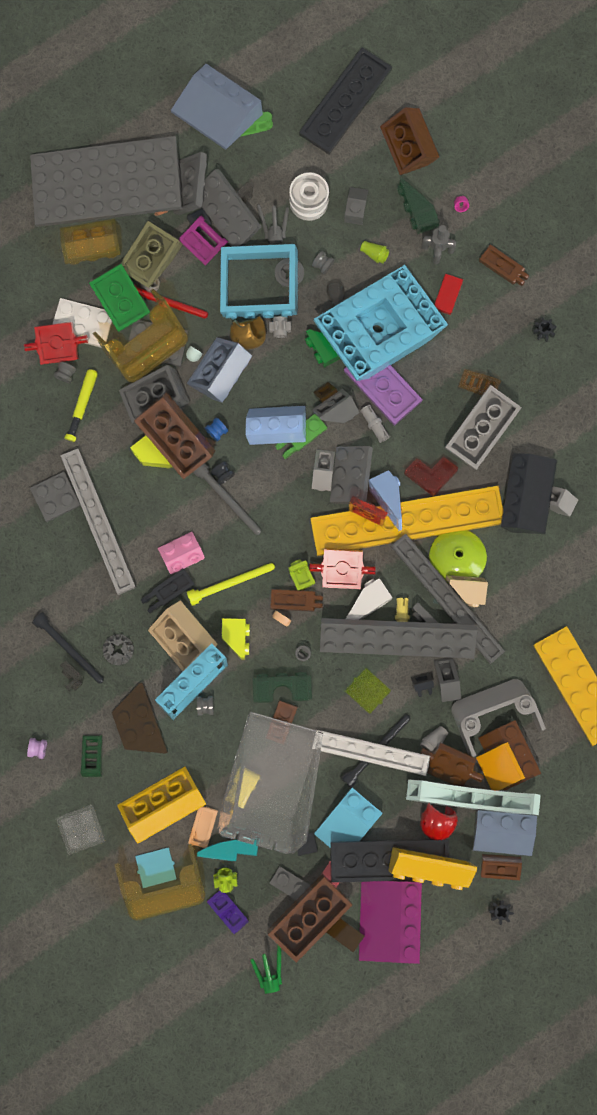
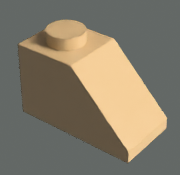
[446,575,488,607]

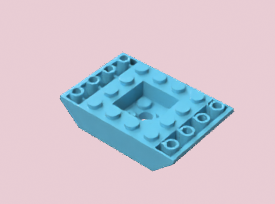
[313,265,448,381]

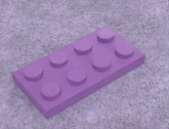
[344,365,422,426]

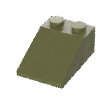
[121,221,183,288]

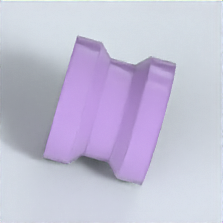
[27,738,47,759]

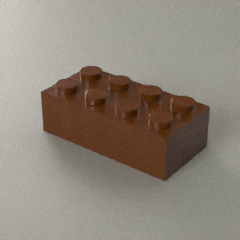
[134,392,215,479]
[267,873,352,963]

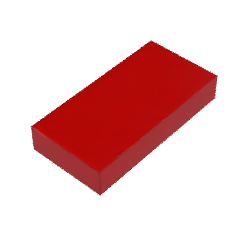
[434,274,463,315]

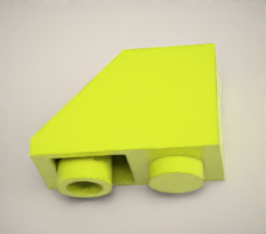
[130,435,172,468]
[222,619,250,660]

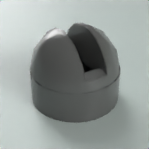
[295,645,311,661]

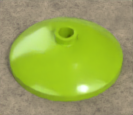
[429,530,487,584]

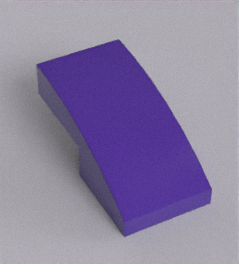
[207,891,249,934]

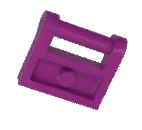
[178,216,228,266]

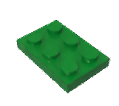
[89,264,151,332]

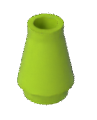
[360,241,389,264]

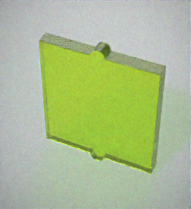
[345,668,391,714]

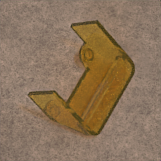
[92,289,188,382]
[114,844,206,921]

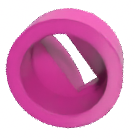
[454,196,469,212]

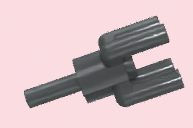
[421,225,457,264]

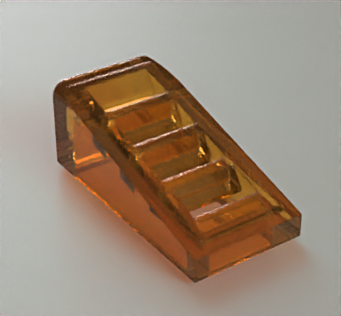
[458,369,501,396]

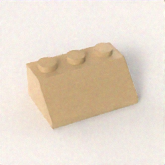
[148,601,218,671]

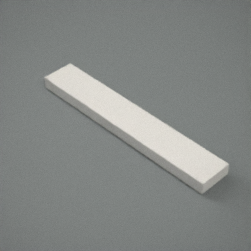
[312,730,430,776]

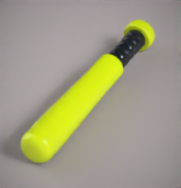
[65,369,98,442]

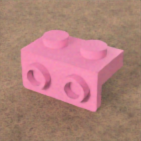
[158,532,205,574]

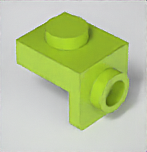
[288,560,315,591]

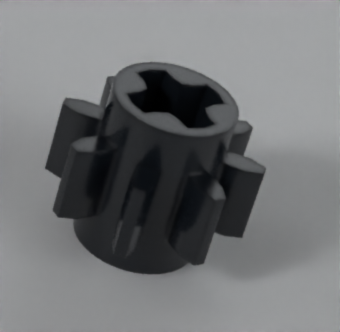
[533,318,557,342]
[488,900,514,925]

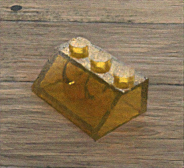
[60,219,121,265]

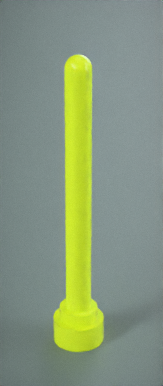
[187,563,275,606]

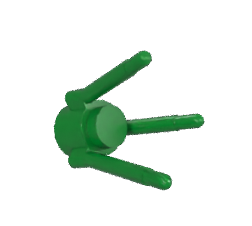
[250,944,282,994]

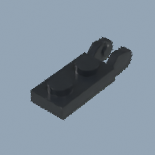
[141,569,195,614]

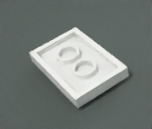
[53,298,112,349]

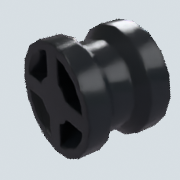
[211,461,235,485]

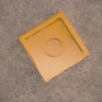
[476,742,525,791]

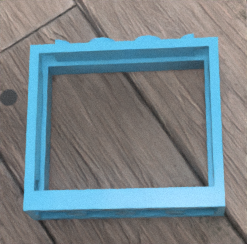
[220,244,298,320]
[155,643,228,720]

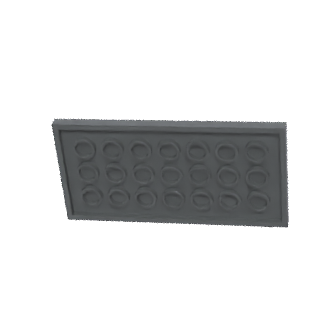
[30,136,182,227]

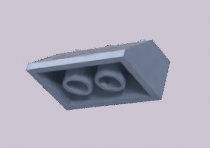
[187,337,252,402]
[473,810,537,856]

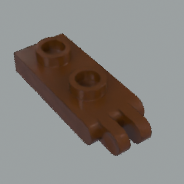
[479,245,529,286]
[270,589,323,612]

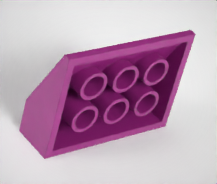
[359,881,422,964]

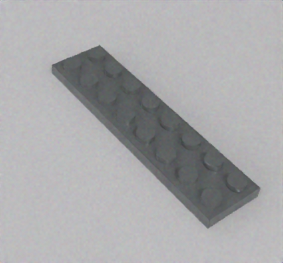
[320,618,478,659]

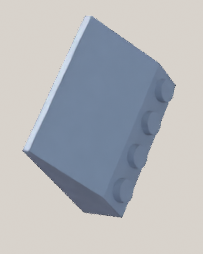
[171,64,263,150]

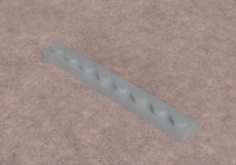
[61,449,136,595]

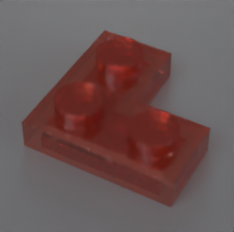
[404,457,458,497]

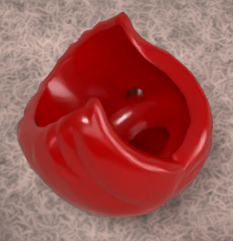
[420,803,458,840]

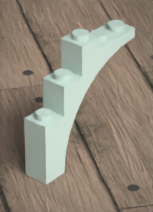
[406,780,540,815]

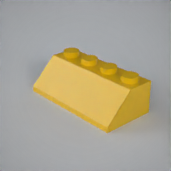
[117,767,206,844]
[388,847,477,890]

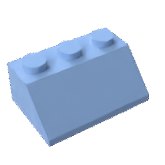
[246,406,306,445]

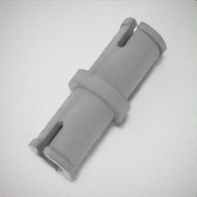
[360,405,390,443]

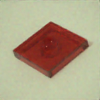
[349,496,388,526]

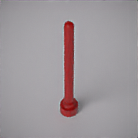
[135,285,208,318]

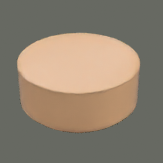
[272,611,291,627]

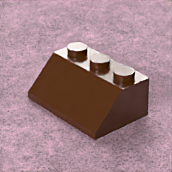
[380,107,439,175]
[478,720,541,791]

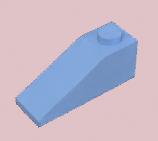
[369,470,402,531]

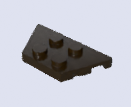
[112,683,168,754]

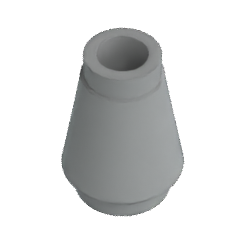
[420,726,448,753]

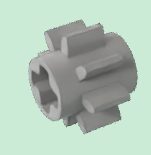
[269,316,291,338]

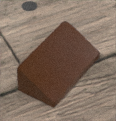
[481,854,522,880]

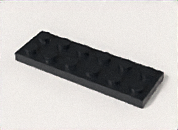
[299,47,392,155]
[330,839,449,882]

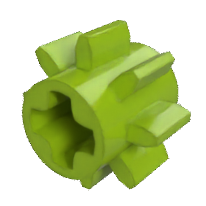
[214,868,238,893]

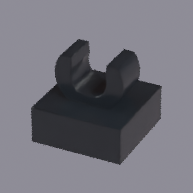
[411,673,434,697]

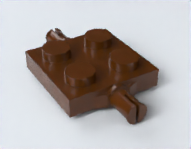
[420,743,484,787]

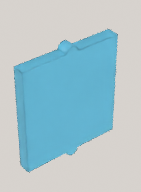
[135,847,177,888]

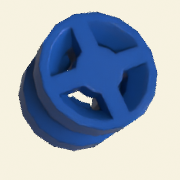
[205,418,228,442]

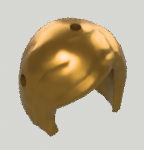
[230,316,266,350]

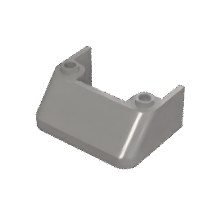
[451,679,546,757]

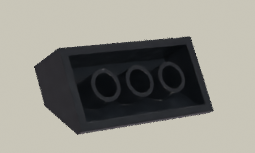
[501,453,557,534]

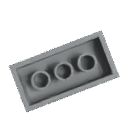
[445,385,522,470]

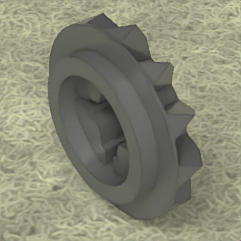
[275,258,304,287]
[103,634,134,665]

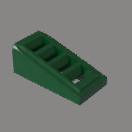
[81,735,103,777]

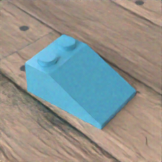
[314,788,382,847]

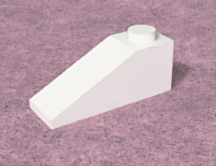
[346,578,392,620]

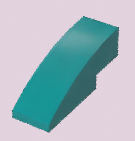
[197,839,259,862]

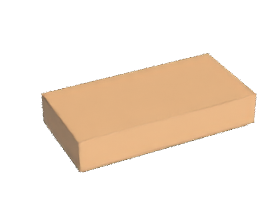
[188,806,218,848]

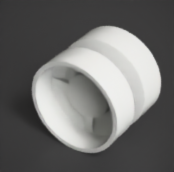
[290,173,329,221]

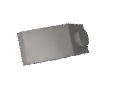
[312,449,335,491]
[549,486,578,516]

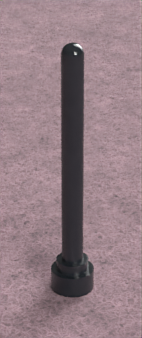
[32,612,104,684]
[340,714,411,789]

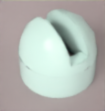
[186,346,203,362]

